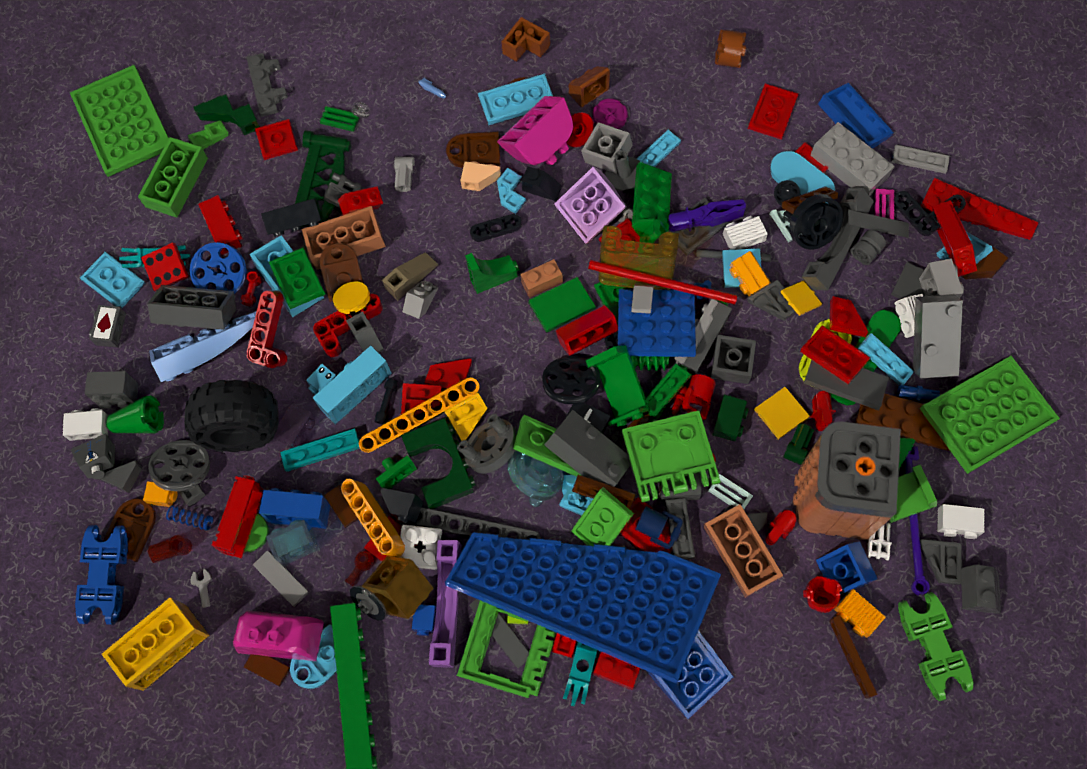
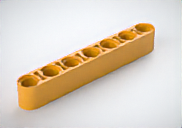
[359,377,479,452]

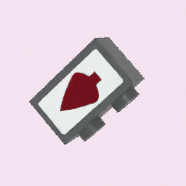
[89,305,126,348]

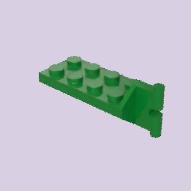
[632,162,672,255]

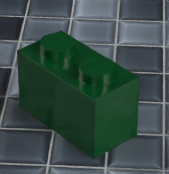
[713,394,749,442]

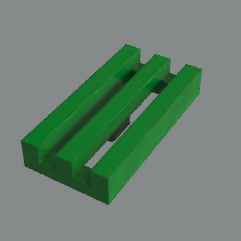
[320,106,359,132]

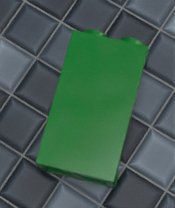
[586,345,650,427]

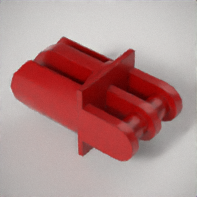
[810,391,836,431]
[766,510,796,545]

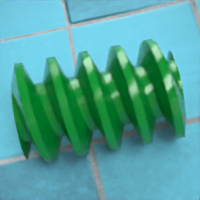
[630,356,669,371]

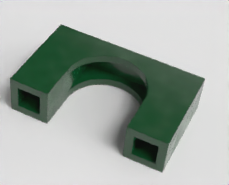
[401,418,476,510]

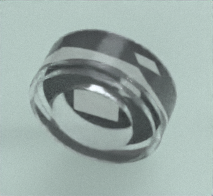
[352,102,370,118]

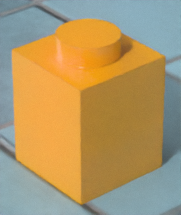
[143,481,177,507]

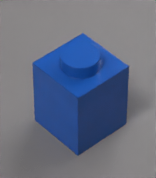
[412,605,436,636]

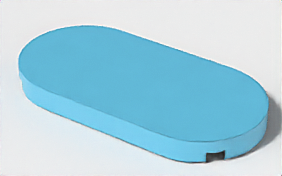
[770,151,835,204]

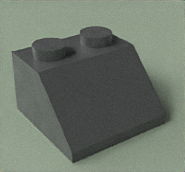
[961,565,1001,614]

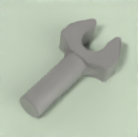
[190,569,212,608]

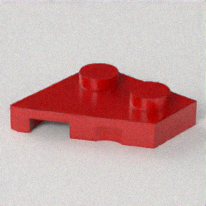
[830,296,868,337]
[424,359,472,394]

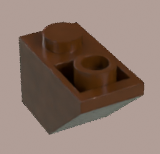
[963,244,1008,279]

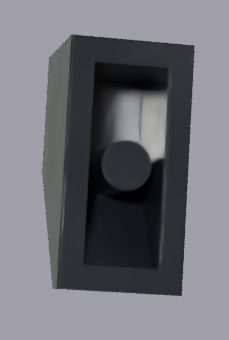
[521,166,562,201]
[381,488,424,524]

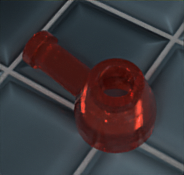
[344,551,374,587]

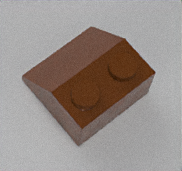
[569,66,610,108]

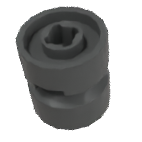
[851,230,887,265]

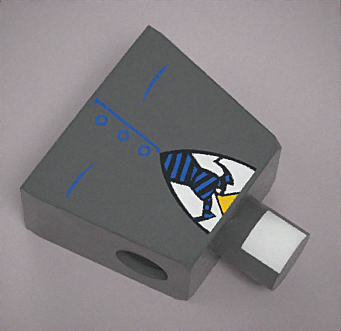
[71,433,115,480]

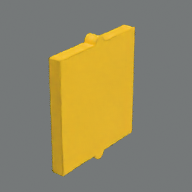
[781,281,822,316]

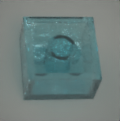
[266,520,320,566]

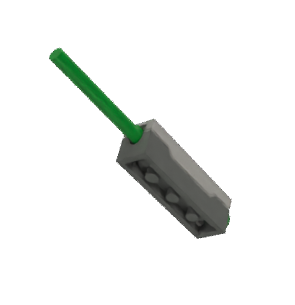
[649,299,732,422]

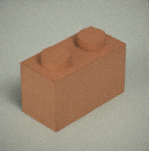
[520,259,563,298]

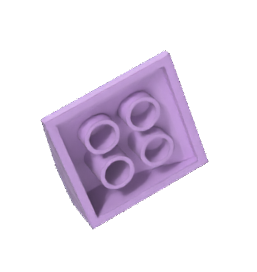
[554,167,627,244]

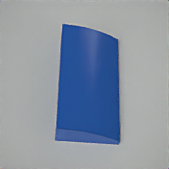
[818,83,894,149]

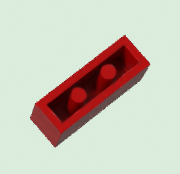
[198,195,243,255]
[555,305,618,356]

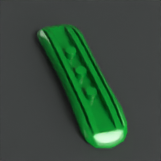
[829,310,901,406]

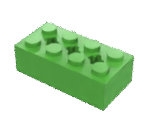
[138,137,208,218]

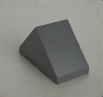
[100,461,142,493]

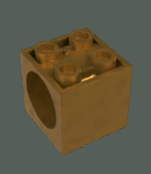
[362,556,433,619]

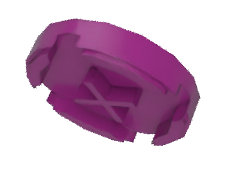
[593,98,628,129]

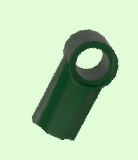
[783,424,814,465]

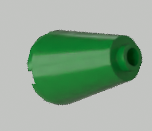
[106,395,164,434]

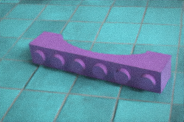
[429,540,462,668]

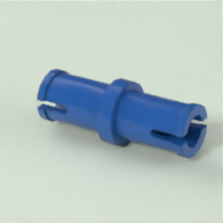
[897,384,940,401]

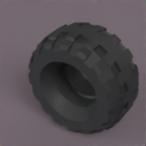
[184,379,279,452]

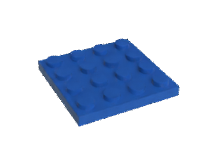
[618,289,696,357]

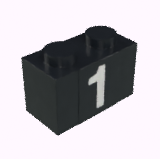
[565,402,610,434]

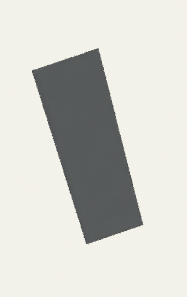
[848,210,909,238]
[469,599,529,669]

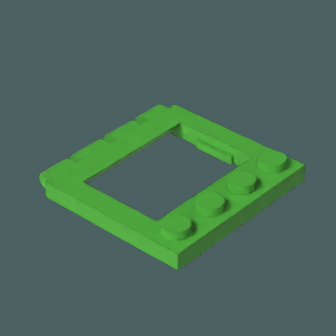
[457,600,556,698]

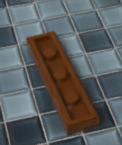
[829,615,878,699]

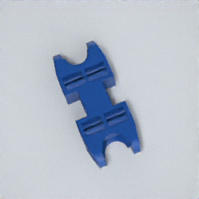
[75,525,128,625]

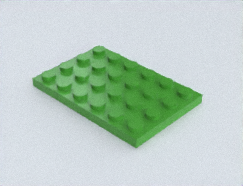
[70,65,169,177]
[919,356,1060,474]

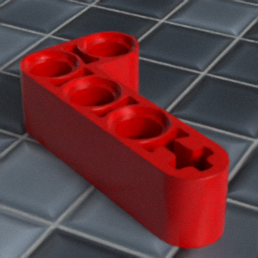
[246,290,287,368]
[313,294,383,357]

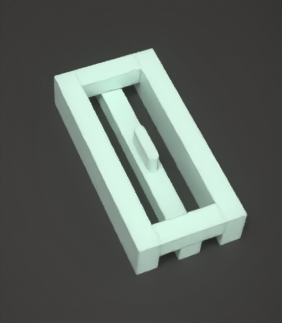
[708,474,753,509]

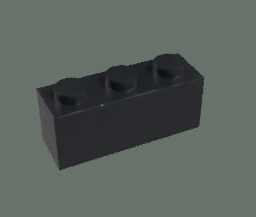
[261,198,323,237]

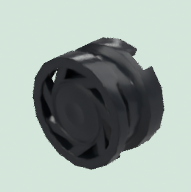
[774,180,801,206]

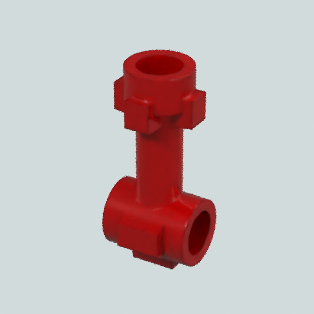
[241,271,262,307]

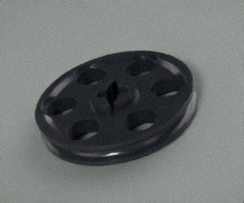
[542,356,600,404]

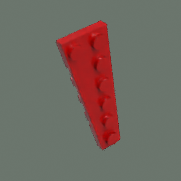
[921,178,1039,240]

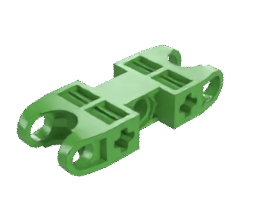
[898,592,973,701]

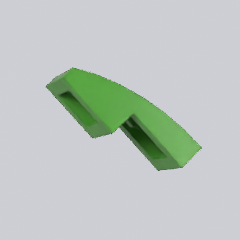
[188,121,228,149]

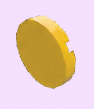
[333,281,370,314]

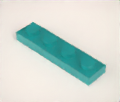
[280,428,360,472]

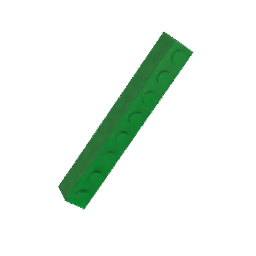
[330,603,378,769]

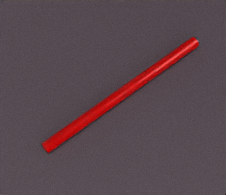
[588,260,737,305]

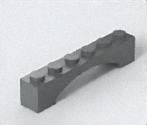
[802,187,874,291]

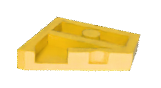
[444,392,487,441]

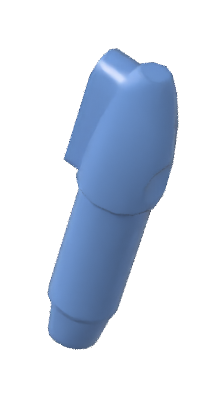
[418,78,446,99]

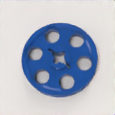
[190,242,247,294]

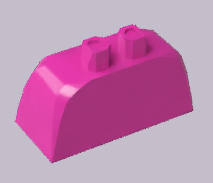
[498,96,573,165]
[233,611,324,661]

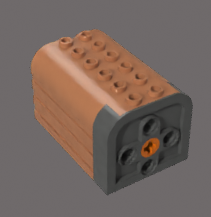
[793,422,901,540]

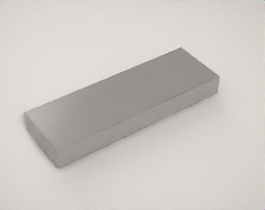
[892,145,950,174]
[253,550,309,607]

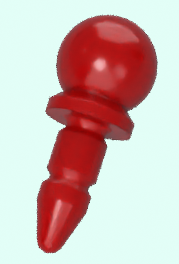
[672,385,688,416]

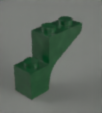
[193,94,259,136]

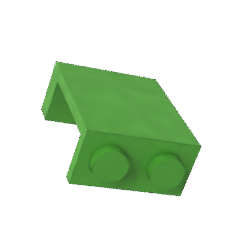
[889,465,937,523]

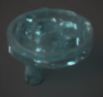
[507,450,564,507]

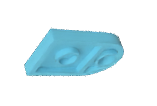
[290,624,337,689]

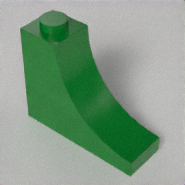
[465,253,519,294]

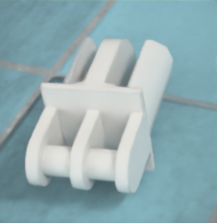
[867,523,892,560]

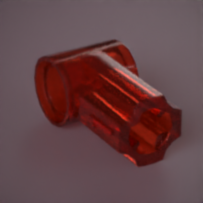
[148,535,192,563]

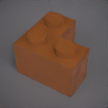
[501,17,550,62]

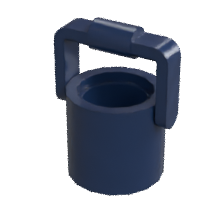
[635,506,683,549]

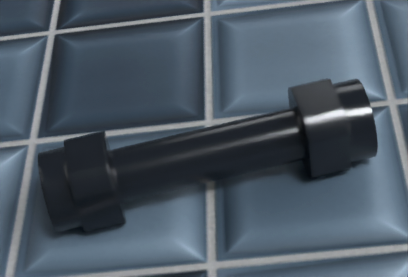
[374,378,398,424]

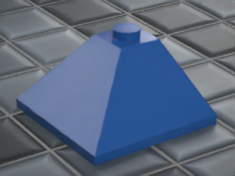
[647,631,733,719]

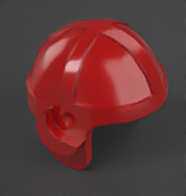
[803,576,842,613]

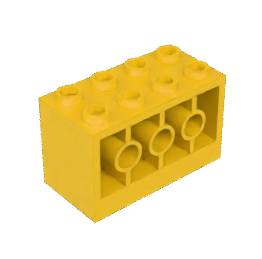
[102,597,209,691]

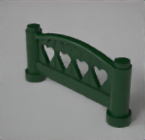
[295,130,351,228]

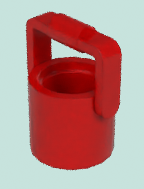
[682,374,716,420]

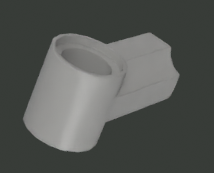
[394,157,415,192]

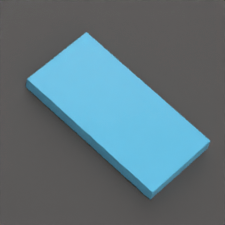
[478,74,553,125]

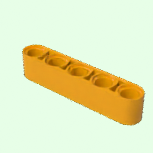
[341,479,405,557]

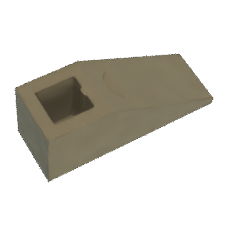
[382,252,438,301]

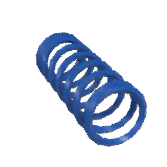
[166,505,213,531]

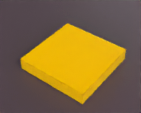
[754,387,810,440]

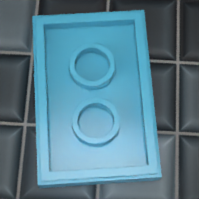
[80,252,146,308]

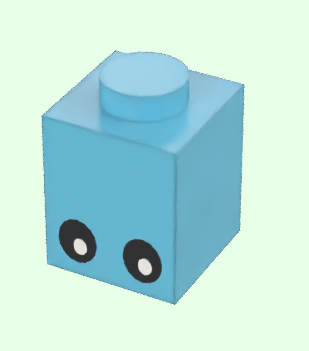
[306,364,336,395]

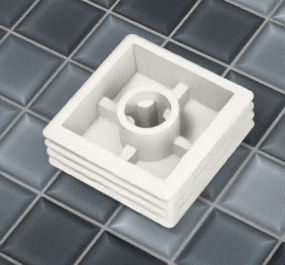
[399,525,442,570]

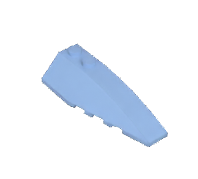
[149,311,257,382]

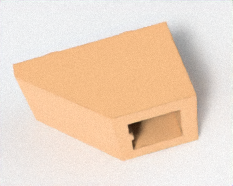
[460,161,501,191]

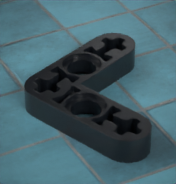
[894,191,966,236]

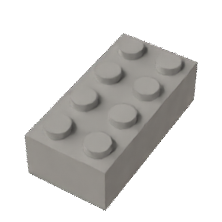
[811,122,894,196]

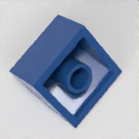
[816,541,878,595]

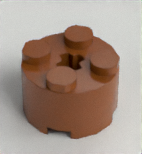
[715,30,746,68]

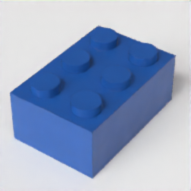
[259,488,330,529]

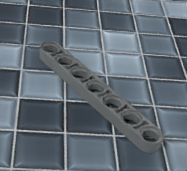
[411,508,541,540]

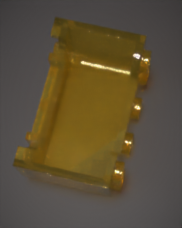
[598,225,679,290]

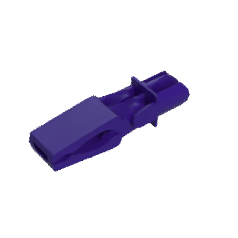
[668,199,746,232]

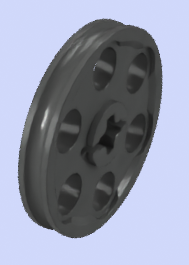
[148,440,210,491]

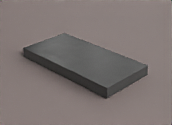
[804,359,889,411]

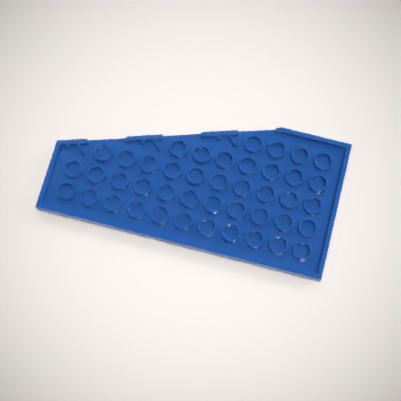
[445,533,721,684]

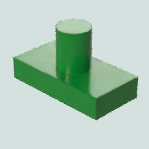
[376,455,417,489]

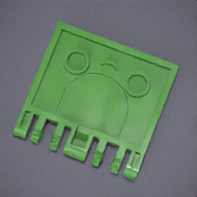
[622,411,720,503]

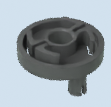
[457,414,517,474]

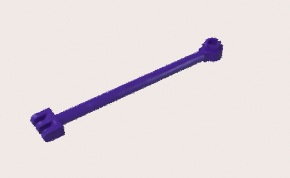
[904,446,930,596]

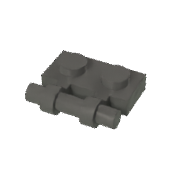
[323,172,366,208]

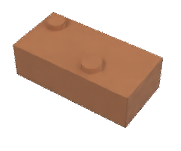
[302,206,386,270]
[704,504,783,598]

